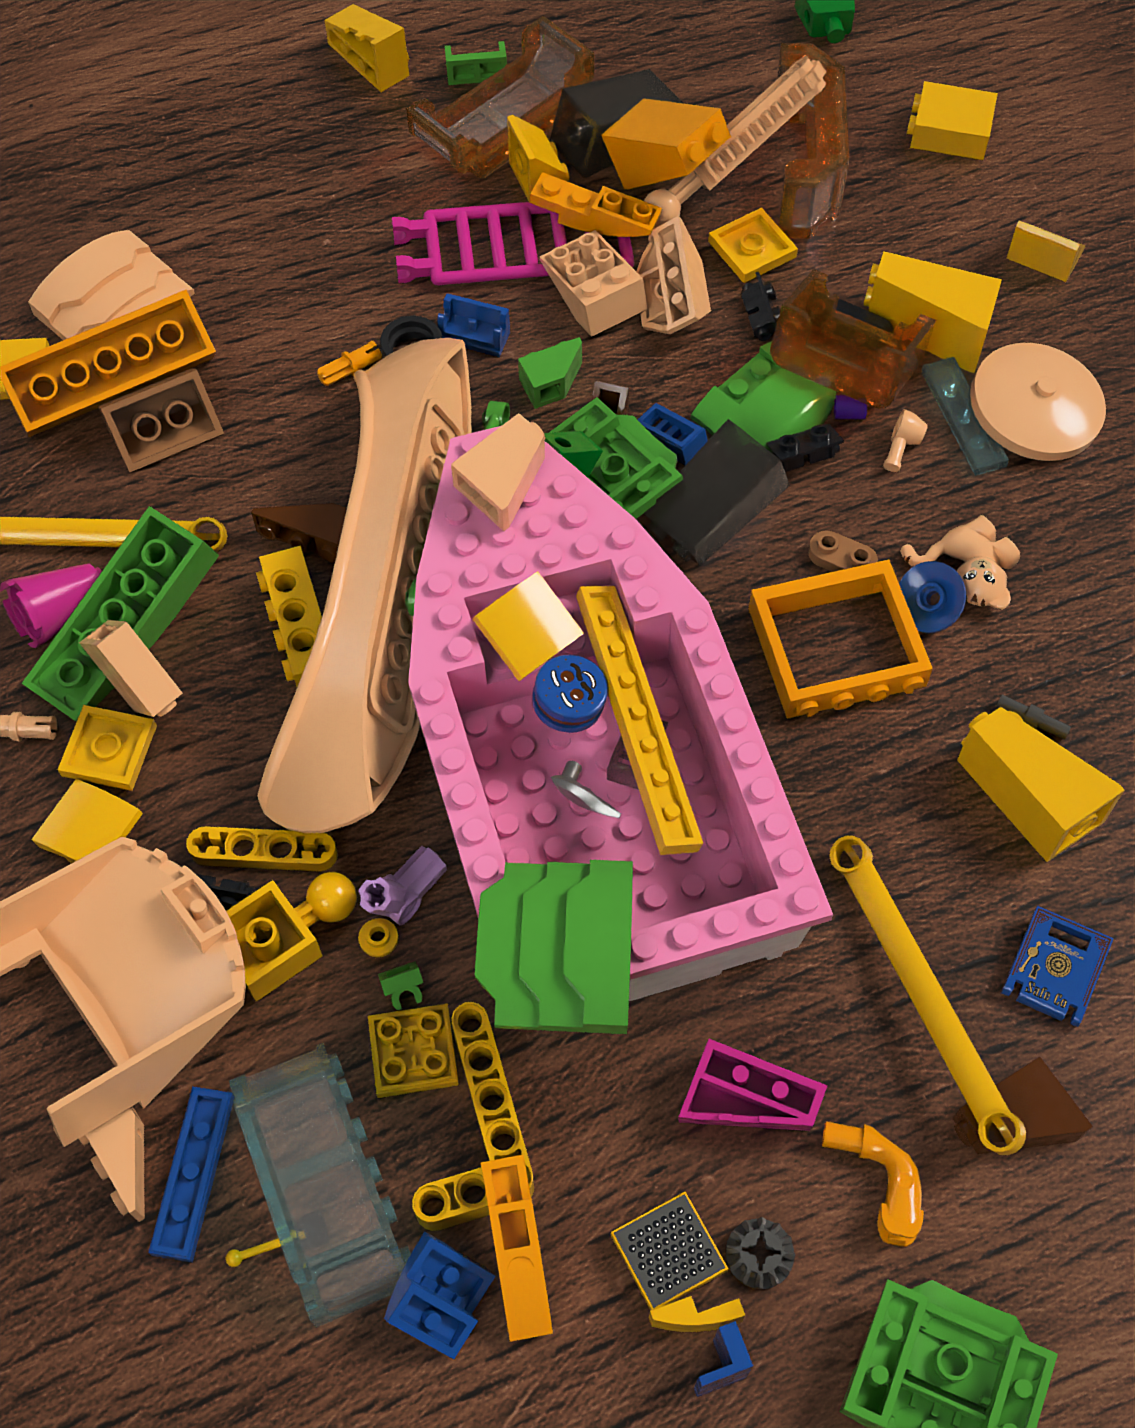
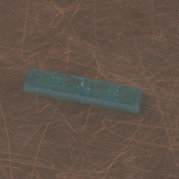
[921,357,1009,476]

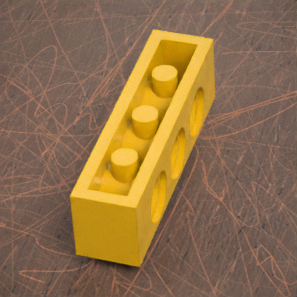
[256,546,322,687]

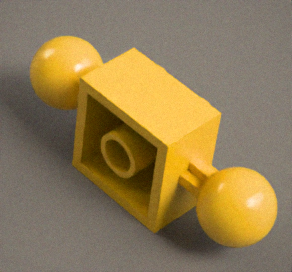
[226,872,357,1002]

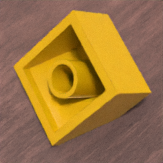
[507,115,569,201]

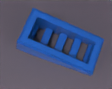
[637,403,709,466]

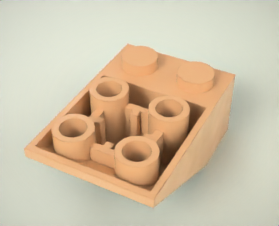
[540,230,648,337]

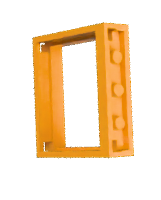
[748,559,933,719]

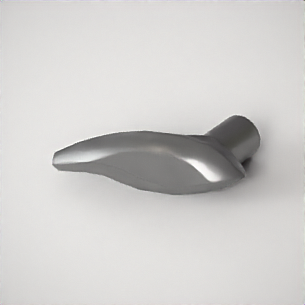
[551,761,622,818]

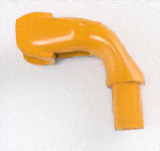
[822,1121,924,1247]

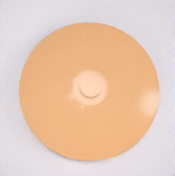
[970,343,1106,461]

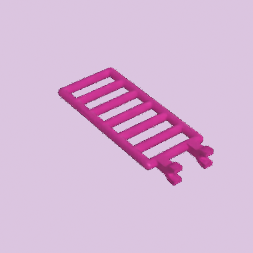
[392,202,635,285]

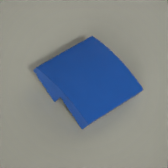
[384,1231,495,1359]

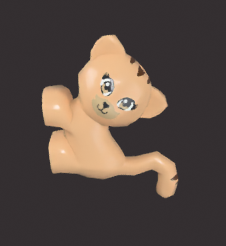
[900,515,1020,610]

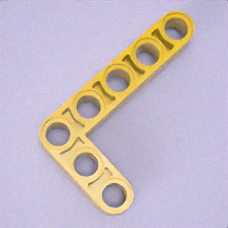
[412,1002,534,1231]

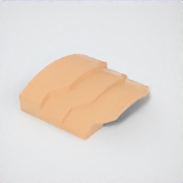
[28,230,195,340]

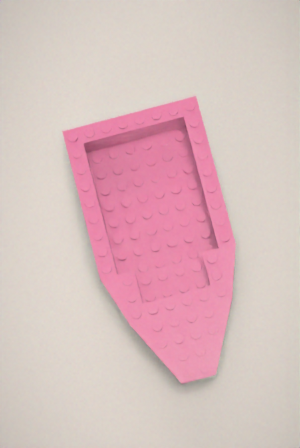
[408,426,833,1001]

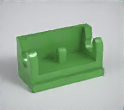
[445,41,508,85]

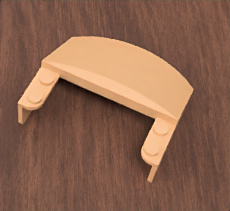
[0,837,246,1147]

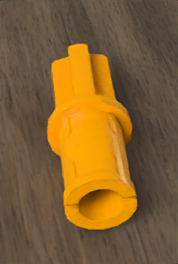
[317,341,382,386]

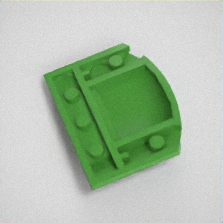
[691,339,840,464]

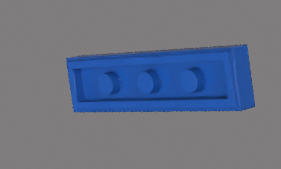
[148,1086,235,1263]

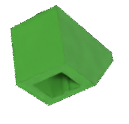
[518,337,582,409]

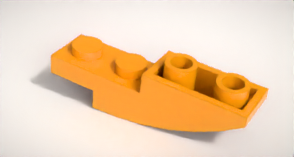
[529,172,662,237]
[481,1155,553,1342]

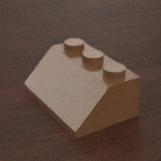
[98,368,224,472]

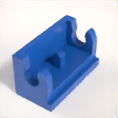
[437,293,510,357]

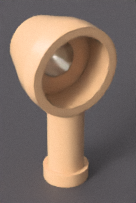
[883,409,927,472]

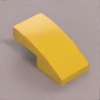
[649,1296,746,1332]

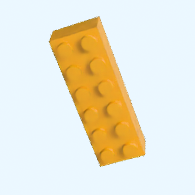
[0,290,216,437]

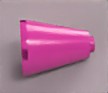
[0,563,102,648]

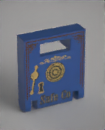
[1001,906,1114,1027]

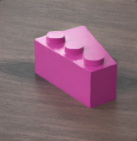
[678,1039,827,1131]

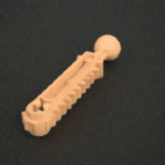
[644,56,827,229]

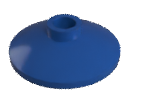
[899,561,966,633]

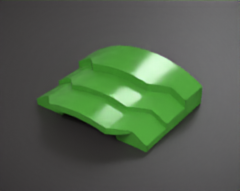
[549,397,683,519]
[475,860,633,1034]
[839,1279,1058,1428]

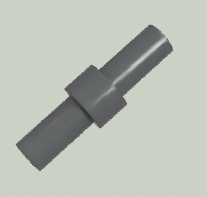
[996,694,1071,740]

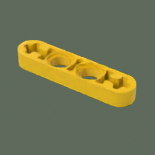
[186,826,338,871]

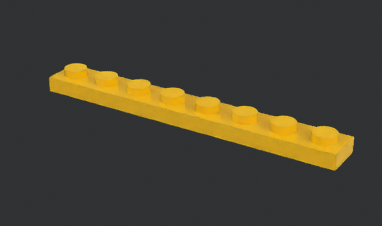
[576,586,703,855]

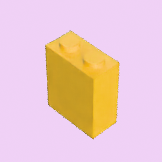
[907,81,998,160]

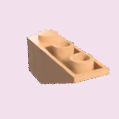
[79,1106,145,1222]

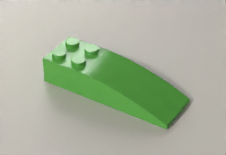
[22,506,219,722]

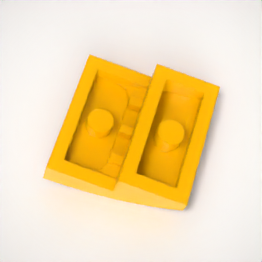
[472,571,584,681]
[31,779,143,864]

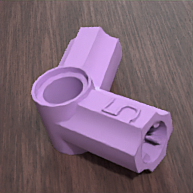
[358,846,447,925]

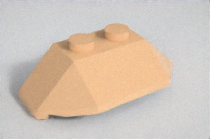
[636,216,711,334]

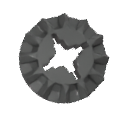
[726,1217,795,1289]

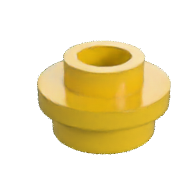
[358,918,398,957]

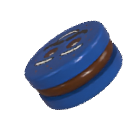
[532,655,608,733]

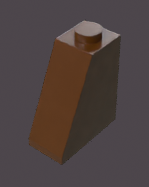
[953,1057,1093,1154]

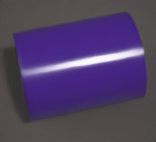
[834,395,867,420]

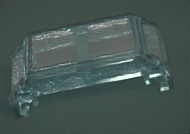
[229,1043,411,1328]

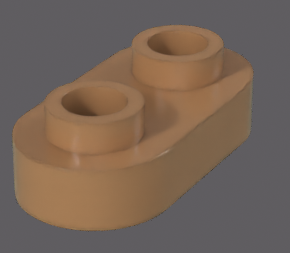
[808,531,878,572]

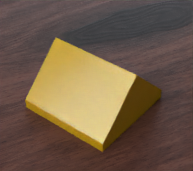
[1006,221,1085,282]

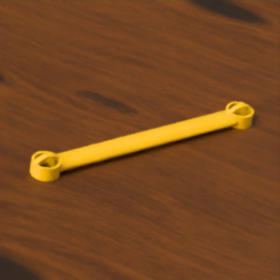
[0,517,228,552]
[830,836,1026,1156]

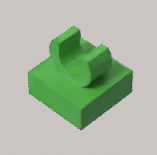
[378,961,423,1010]

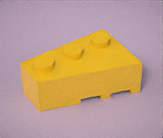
[324,4,409,92]

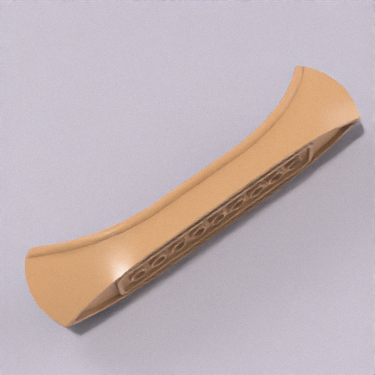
[257,338,472,833]

